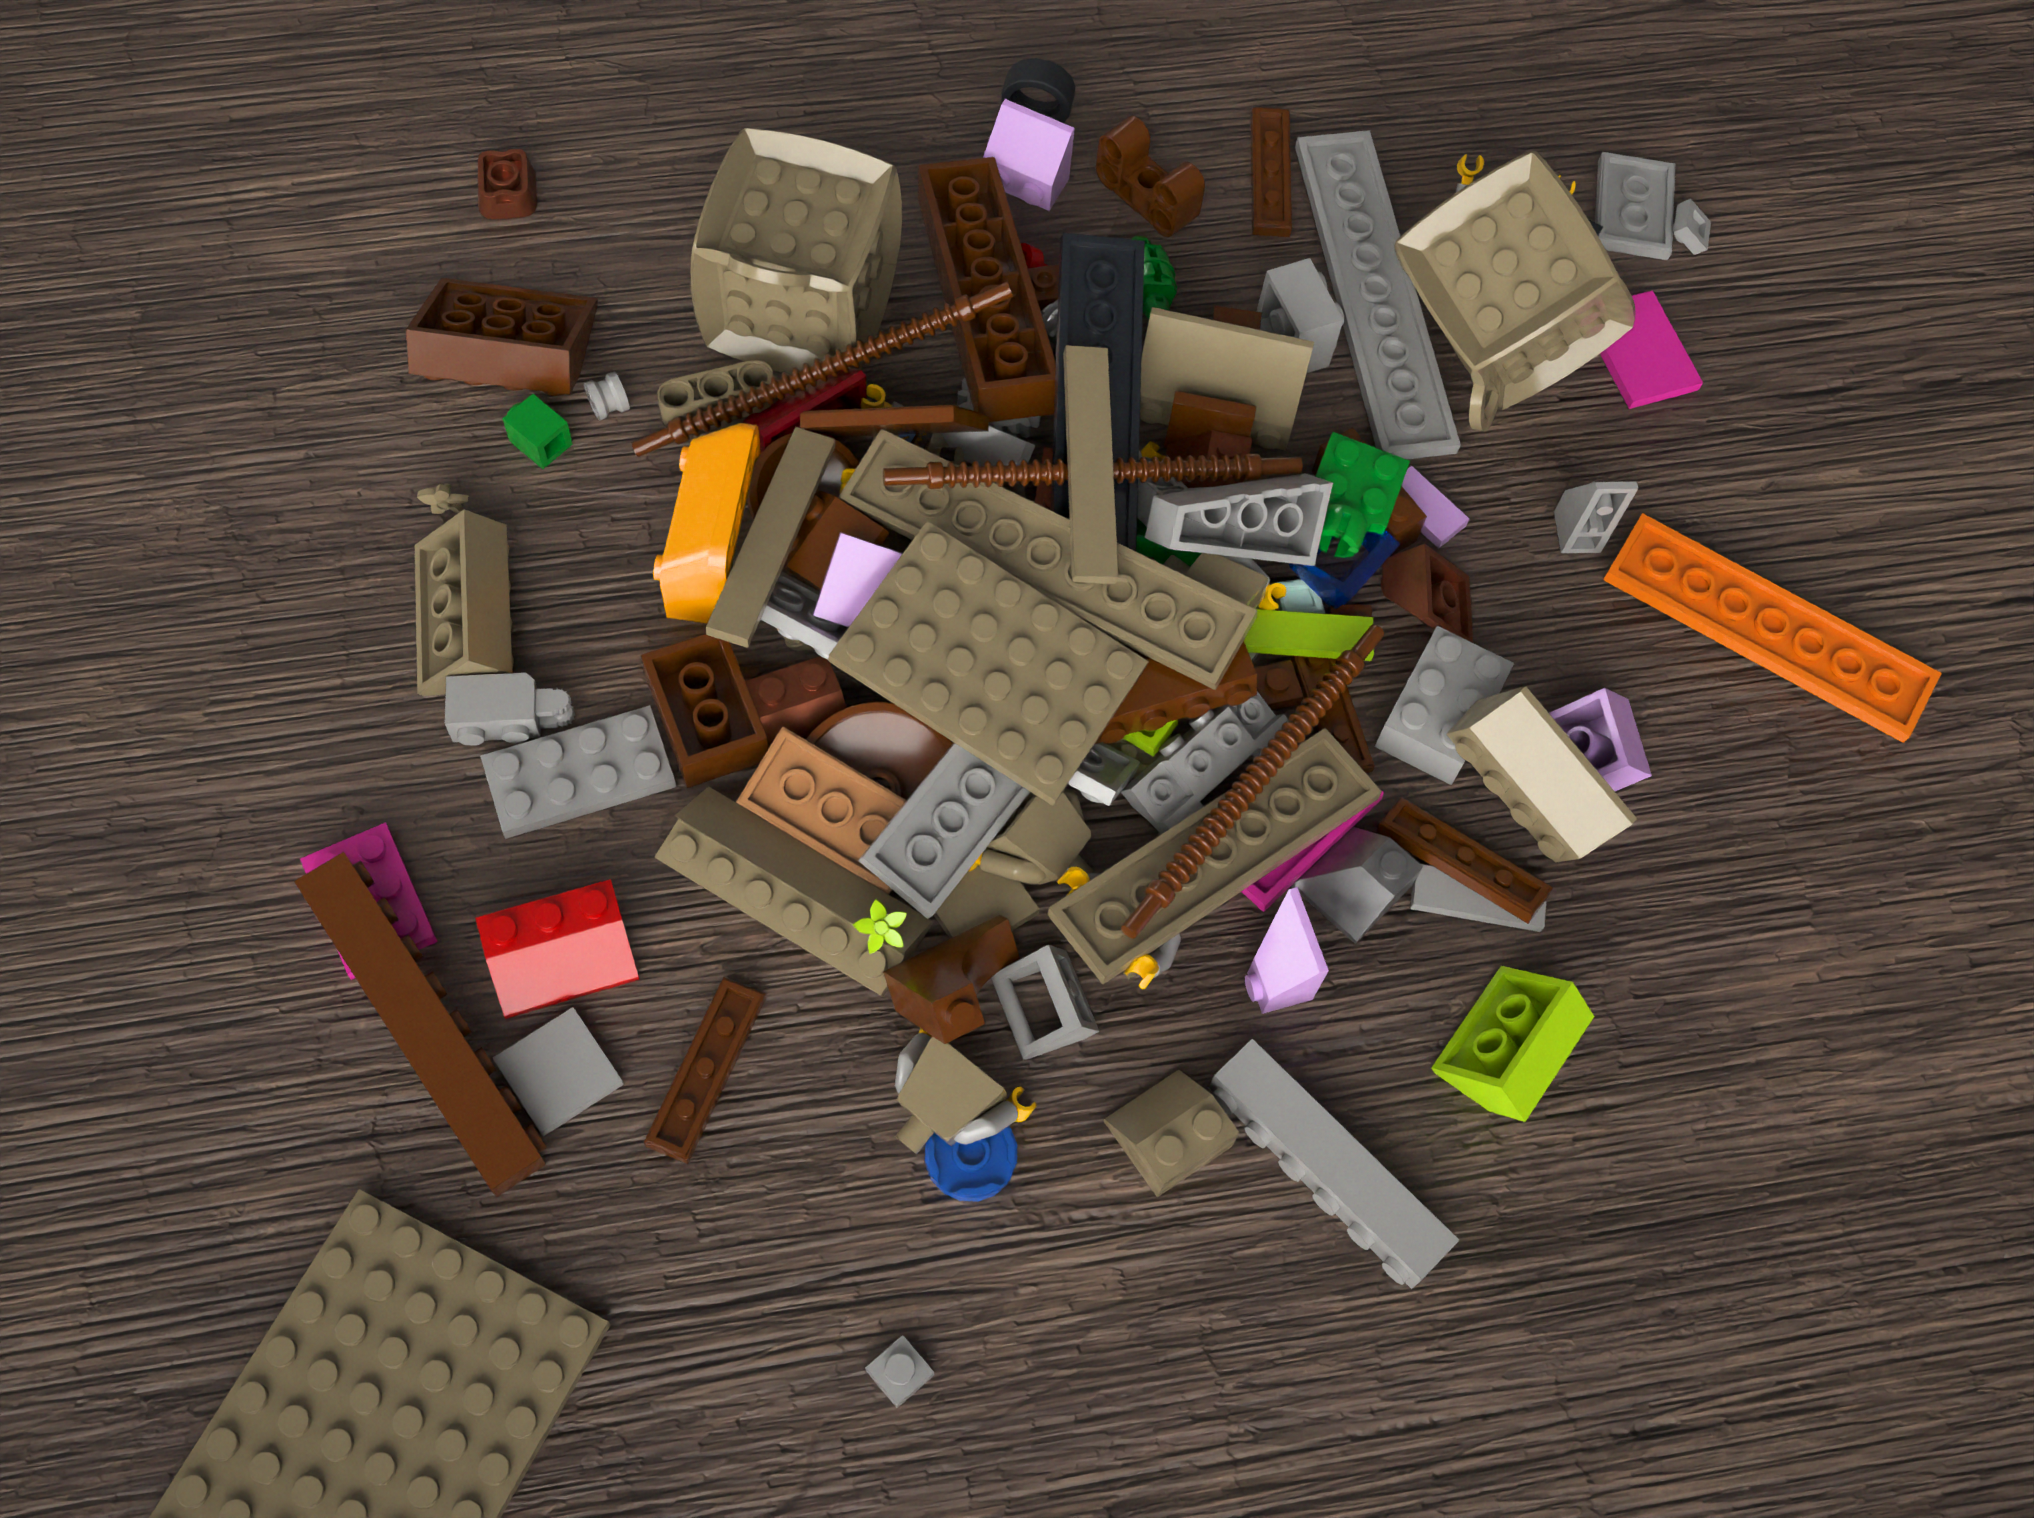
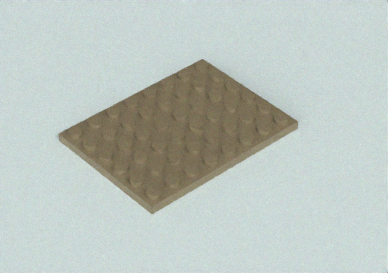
[149,1189,611,1518]

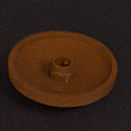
[806,702,953,878]

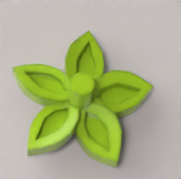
[852,898,907,954]

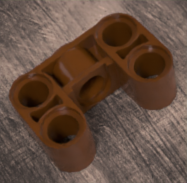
[1096,115,1205,238]

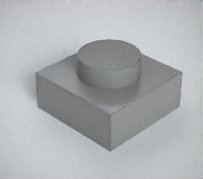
[1673,199,1711,255]
[865,1335,934,1408]

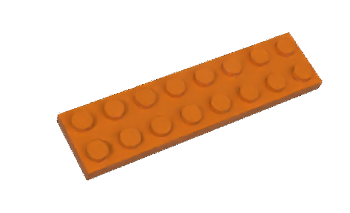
[1603,513,1942,743]

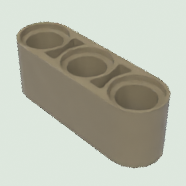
[657,360,775,427]

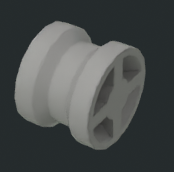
[584,371,630,421]

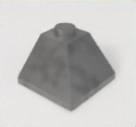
[1291,827,1423,944]

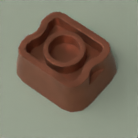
[477,149,537,219]

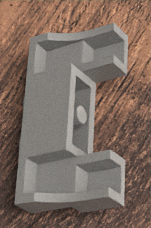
[1121,691,1303,834]

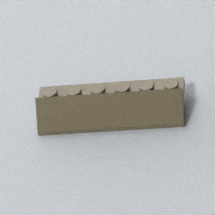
[655,786,933,998]

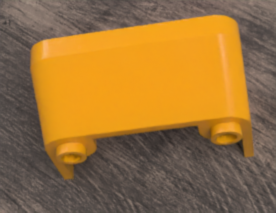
[653,423,761,623]

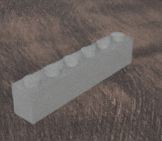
[1208,1039,1459,1289]

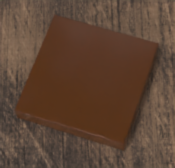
[1164,391,1257,448]

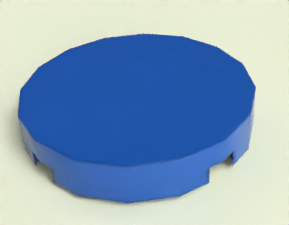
[925,1126,1017,1202]

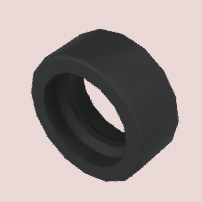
[1001,58,1076,123]

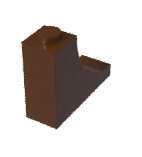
[883,915,1020,1044]

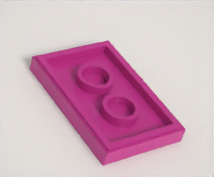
[1600,290,1703,409]

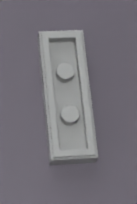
[941,426,1035,484]
[1410,864,1546,932]

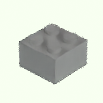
[1256,258,1344,374]

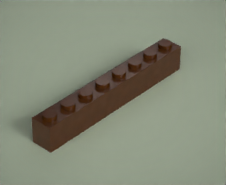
[294,852,547,1197]

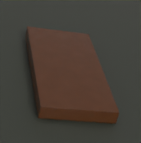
[800,405,989,437]

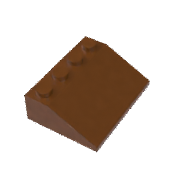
[406,278,598,396]

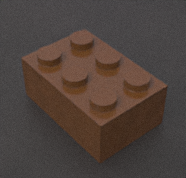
[641,634,768,788]

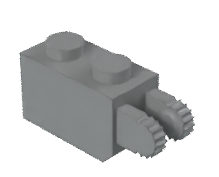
[445,672,575,745]

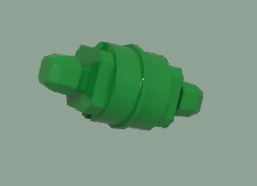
[1132,236,1177,319]

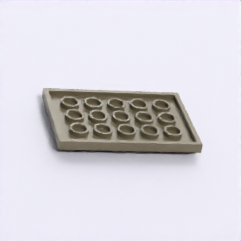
[828,521,1149,806]

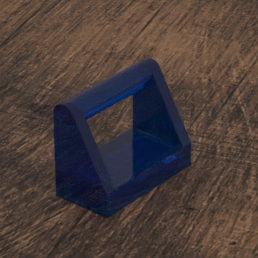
[1289,531,1400,610]

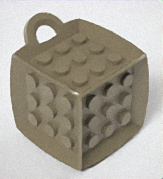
[690,128,902,374]
[1394,151,1636,432]

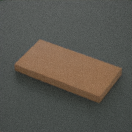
[736,726,907,895]

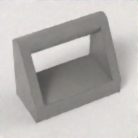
[991,945,1100,1060]

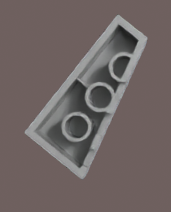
[1145,473,1333,566]

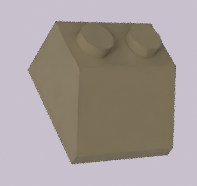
[1104,1070,1240,1197]

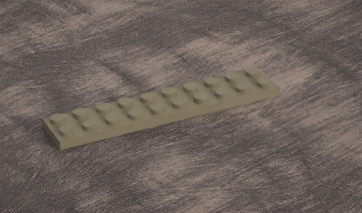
[838,429,1257,690]

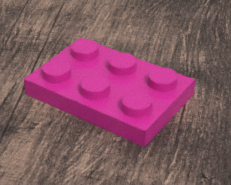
[300,822,438,980]

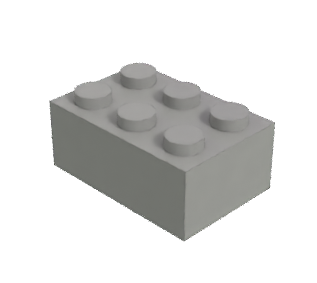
[1374,626,1514,785]

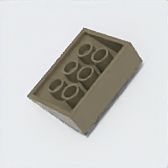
[1140,307,1314,451]

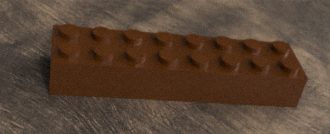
[918,157,1056,422]

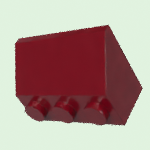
[743,368,867,452]

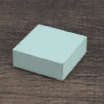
[1276,577,1325,614]

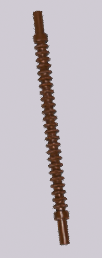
[632,281,1014,457]
[883,454,1303,489]
[1121,624,1385,939]

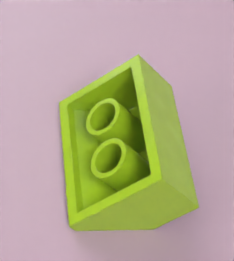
[1431,966,1595,1122]

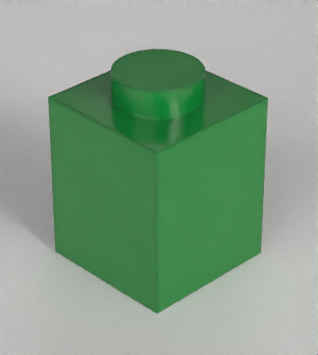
[502,394,573,469]

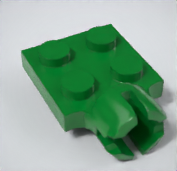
[1315,432,1410,558]

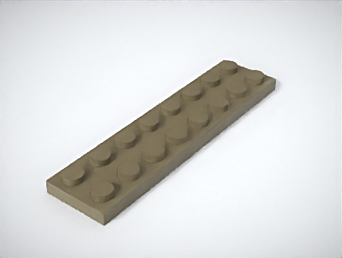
[1047,728,1382,984]

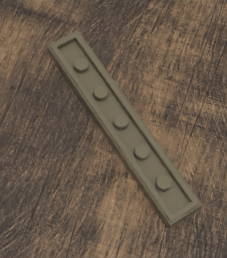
[1063,345,1118,584]
[706,427,835,648]

